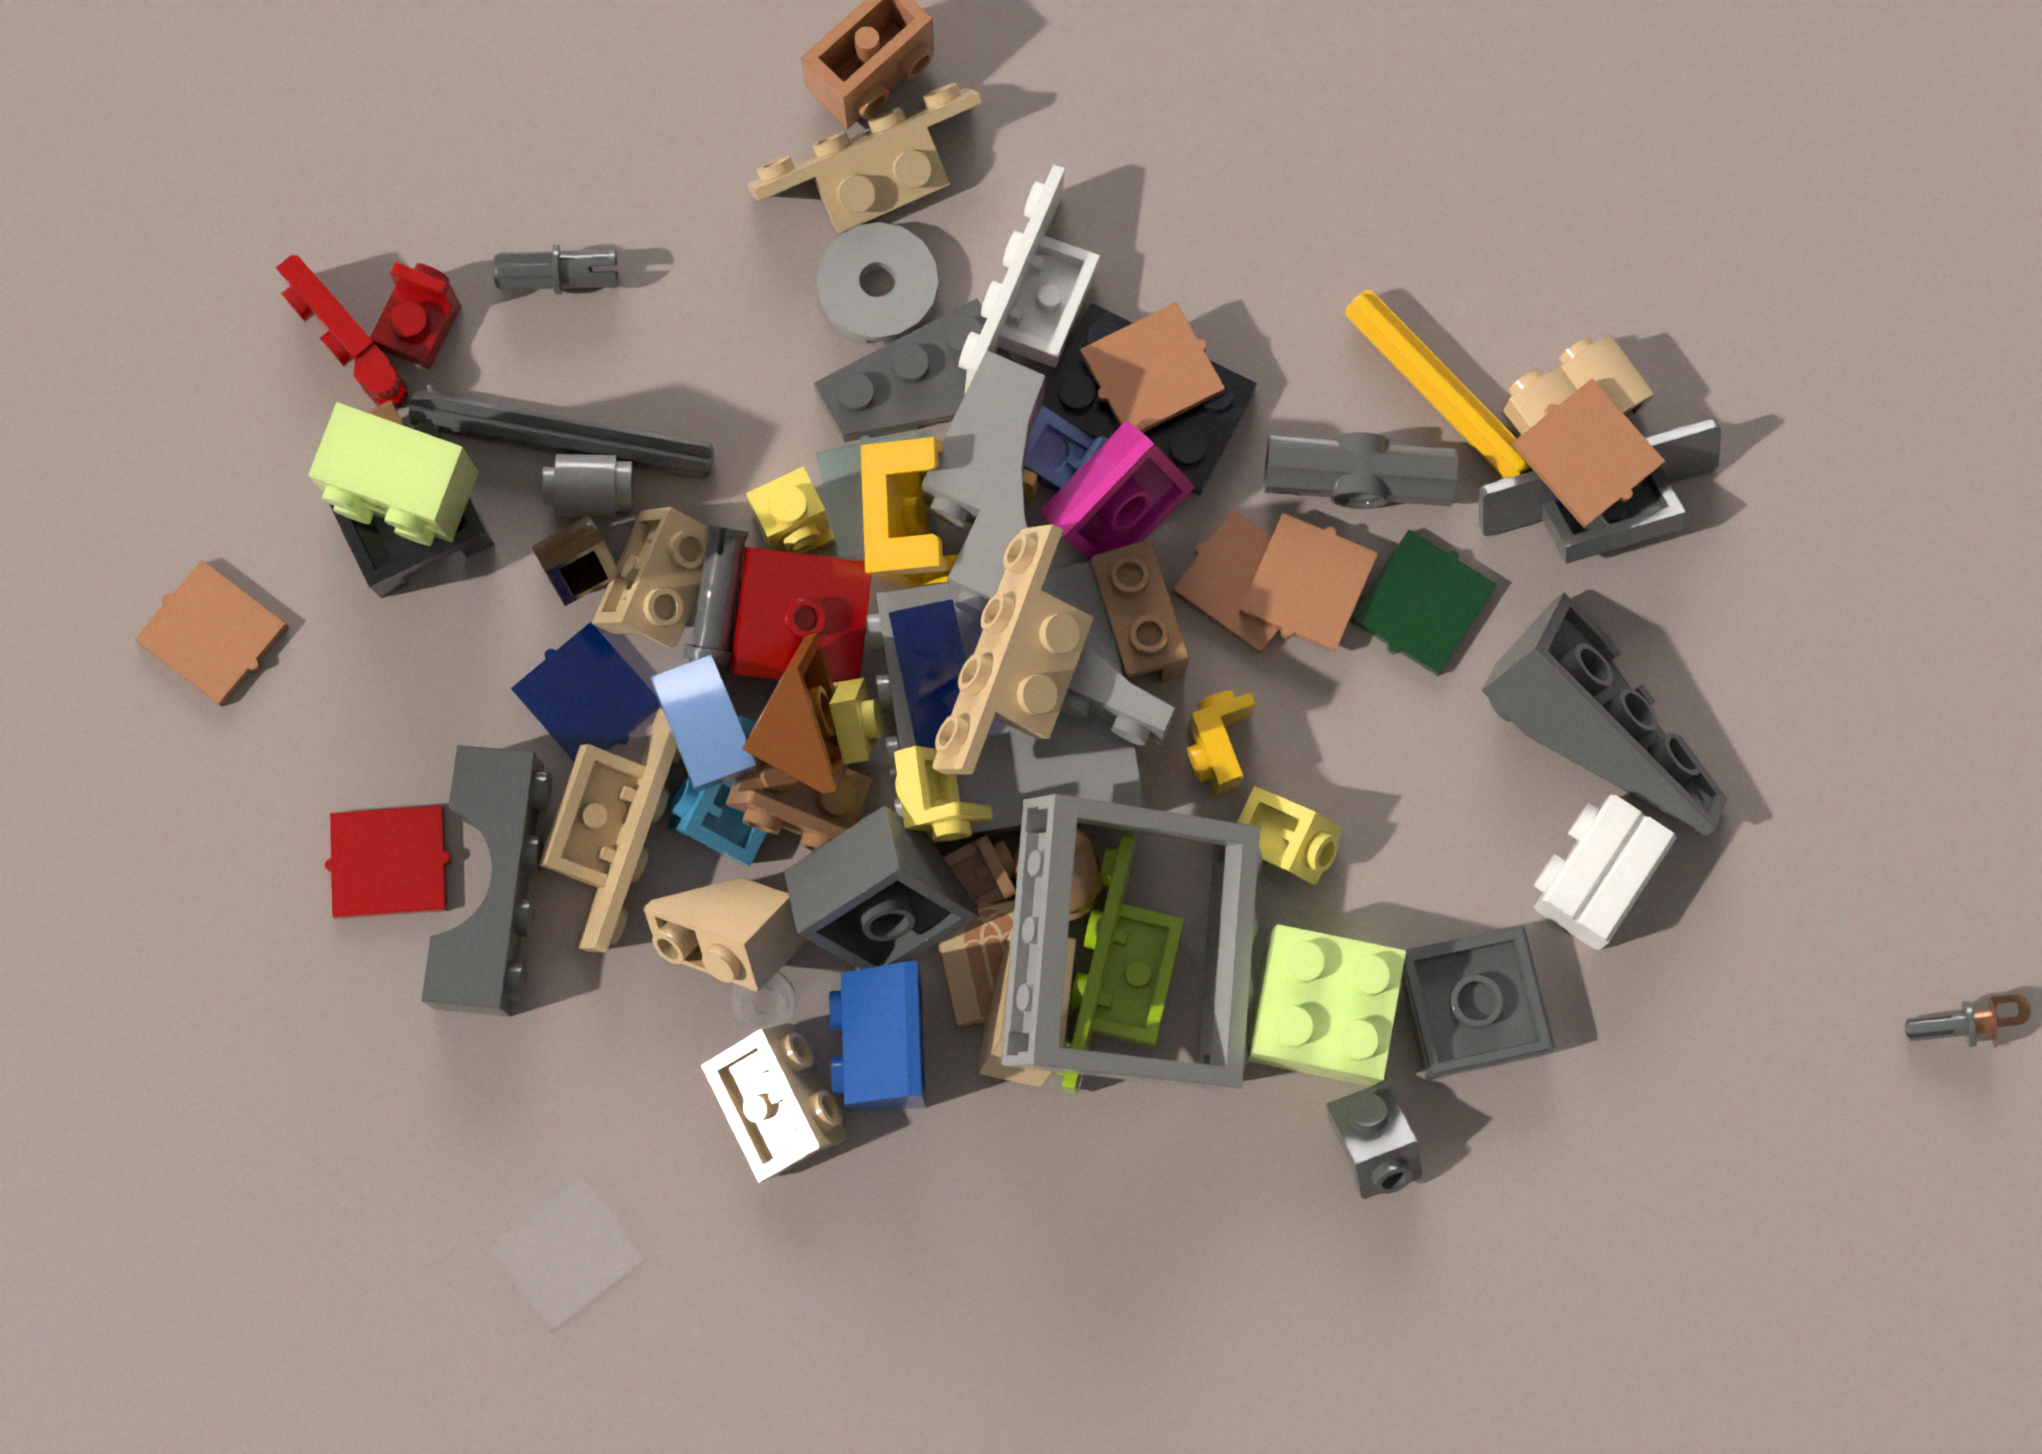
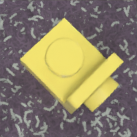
[1237,786,1342,885]

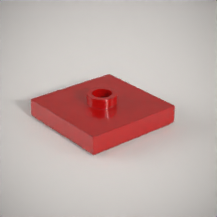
[730,547,872,683]

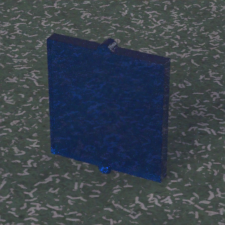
[511,622,661,762]

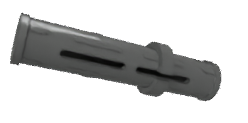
[683,525,749,683]

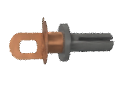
[1905,994,2031,1050]

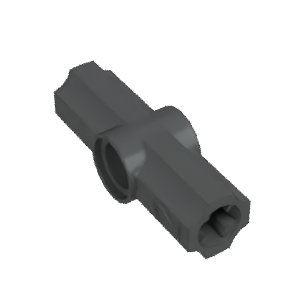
[1264,432,1458,509]

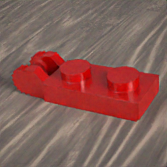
[276,254,409,408]

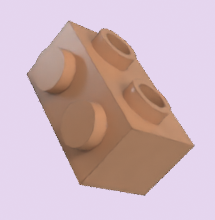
[801,0,935,129]

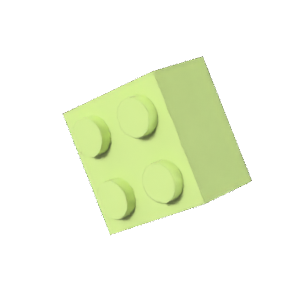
[308,402,479,546]
[1247,924,1406,1087]

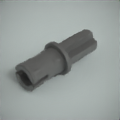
[493,245,618,295]

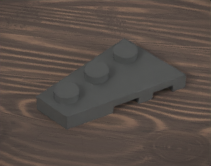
[814,298,1014,442]

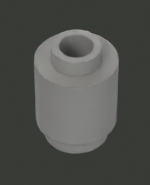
[542,454,633,518]

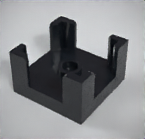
[329,419,495,598]

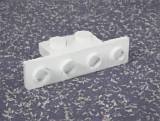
[958,164,1100,394]

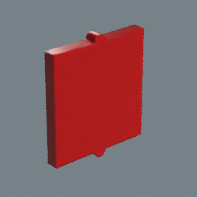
[325,805,452,919]

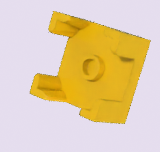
[860,437,959,589]

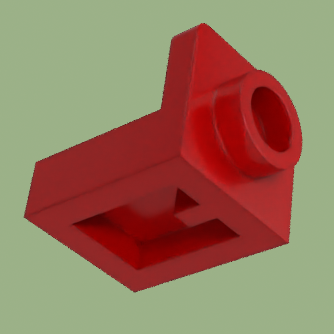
[370,262,461,370]

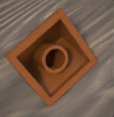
[742,633,848,794]

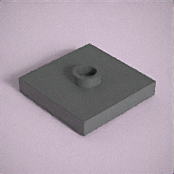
[1401,925,1556,1081]

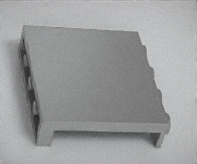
[867,561,1145,843]

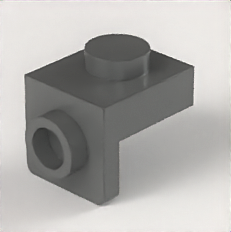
[1326,1081,1422,1199]

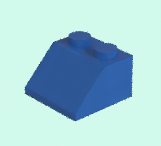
[829,961,926,1111]

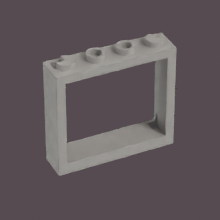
[1001,794,1262,1089]

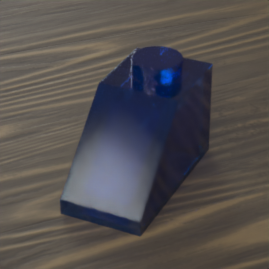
[888,599,966,749]

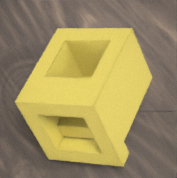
[746,466,835,554]

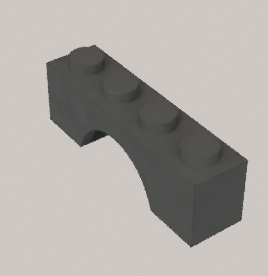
[422,745,552,1017]

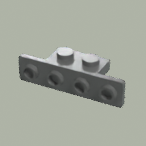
[1479,419,1721,564]

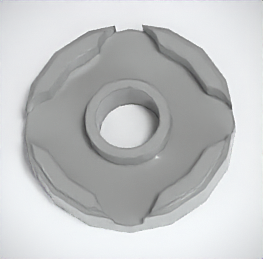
[816,222,939,344]

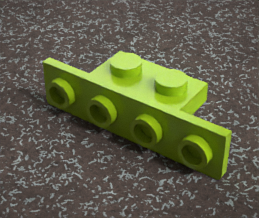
[1053,832,1185,1096]

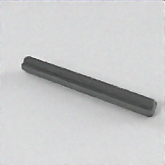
[408,390,714,478]

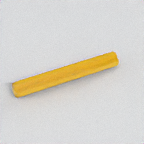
[1345,289,1531,478]

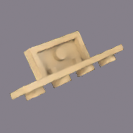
[747,83,983,234]
[932,524,1094,774]
[538,708,681,953]

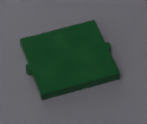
[1349,530,1497,676]

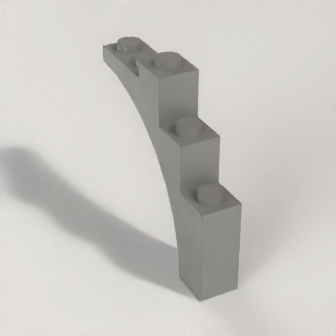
[921,350,1175,746]

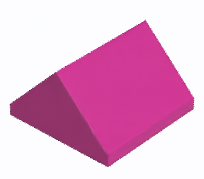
[1040,420,1195,561]

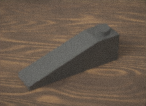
[1482,593,1727,836]

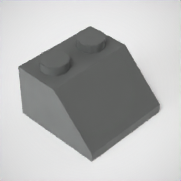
[784,806,979,969]

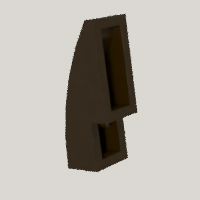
[531,516,621,606]

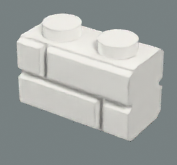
[1533,794,1677,951]

